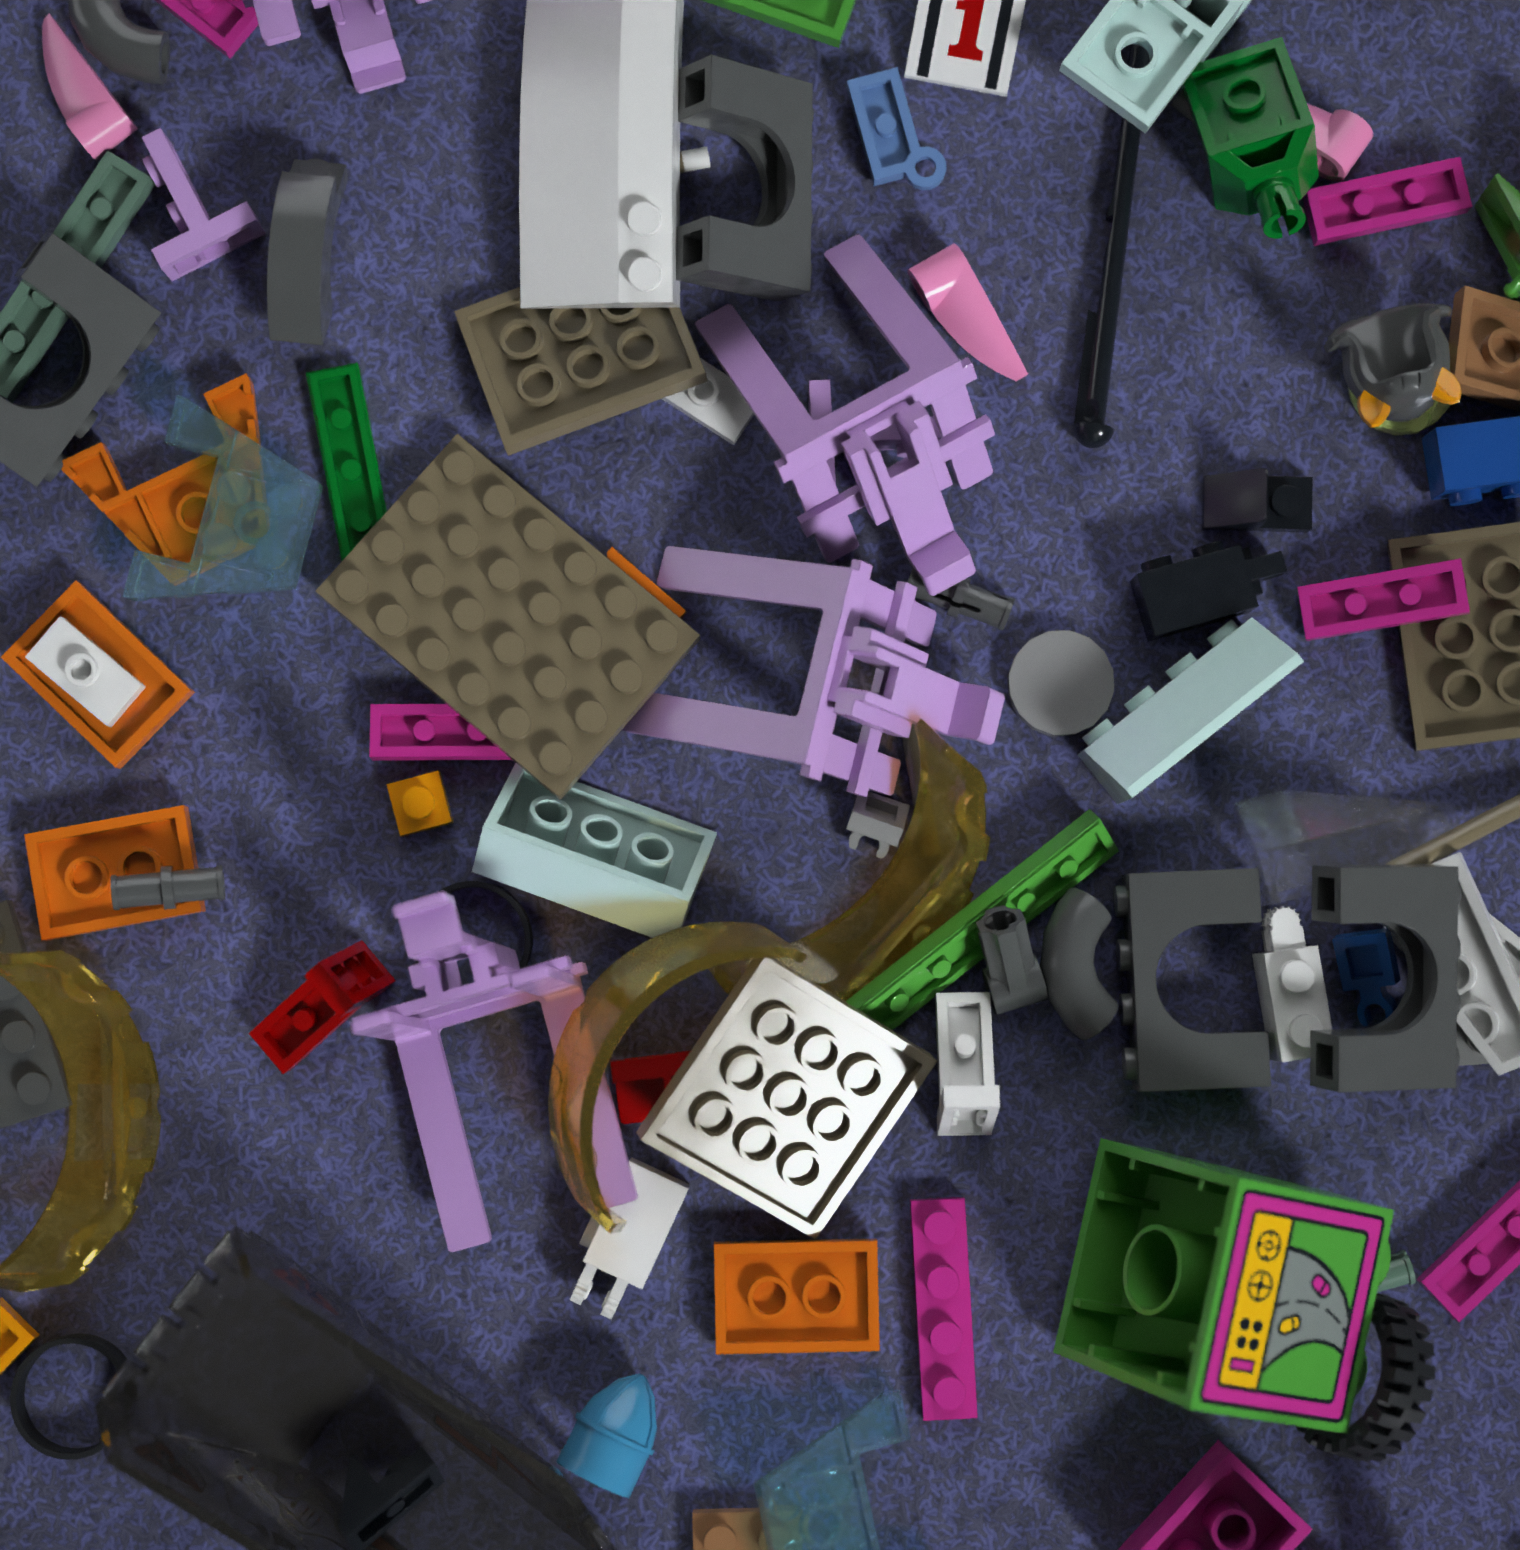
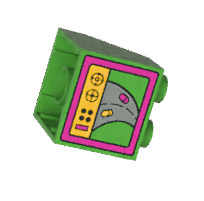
[1053,1138,1394,1433]

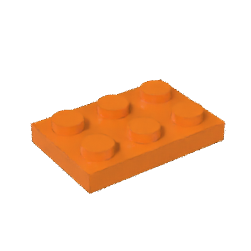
[1,580,195,769]
[24,805,206,941]
[714,1238,880,1354]

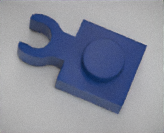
[1332,928,1401,1026]

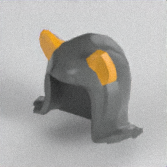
[1323,303,1462,428]

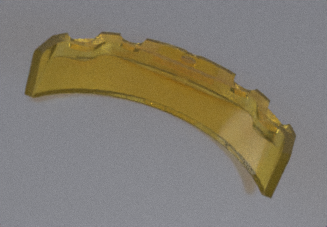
[704,719,990,1001]
[548,921,807,1233]
[0,950,161,1292]

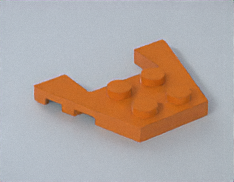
[61,373,272,586]

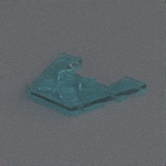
[122,395,323,601]
[754,1389,911,1550]

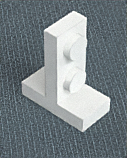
[935,992,1000,1136]

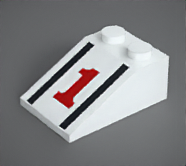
[904,0,1026,97]

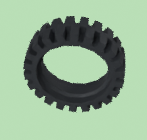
[1295,1293,1435,1462]

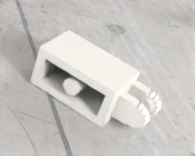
[1252,906,1332,1062]
[570,1157,690,1320]

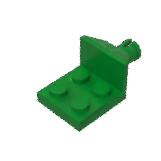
[1182,37,1319,239]

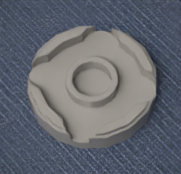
[1007,630,1114,737]

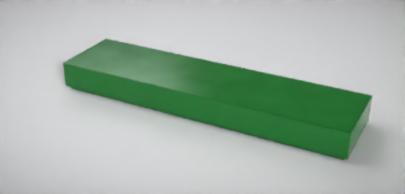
[306,362,388,561]

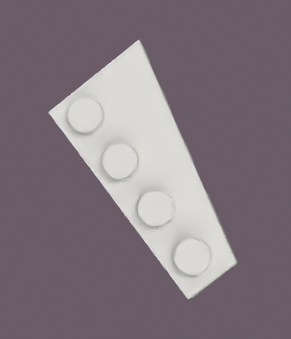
[1384,852,1520,1076]

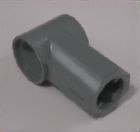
[976,905,1048,1015]

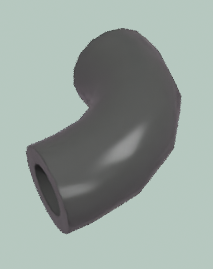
[68,0,170,85]
[1040,888,1118,1041]

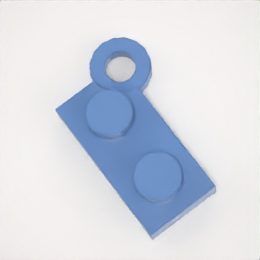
[846,67,947,190]

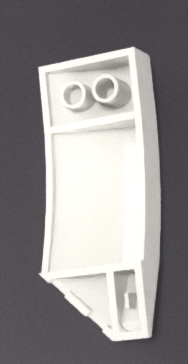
[519,0,684,309]

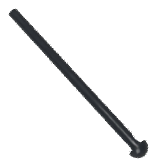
[1073,45,1150,448]

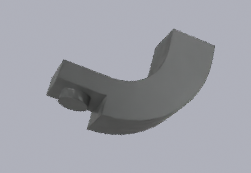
[267,159,347,345]

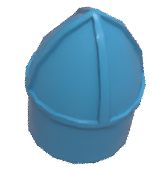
[556,1373,657,1498]

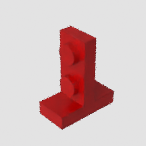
[249,940,396,1074]

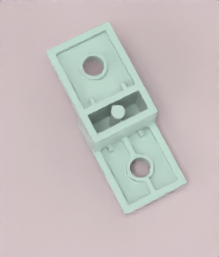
[1059,0,1252,134]

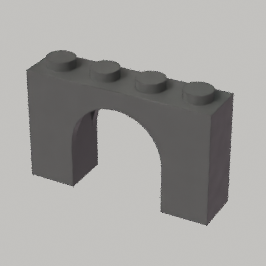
[676,55,814,301]
[0,233,161,487]
[1310,864,1462,1092]
[1113,868,1271,1092]

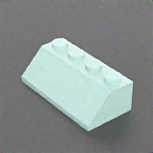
[1078,617,1304,805]
[472,763,717,946]

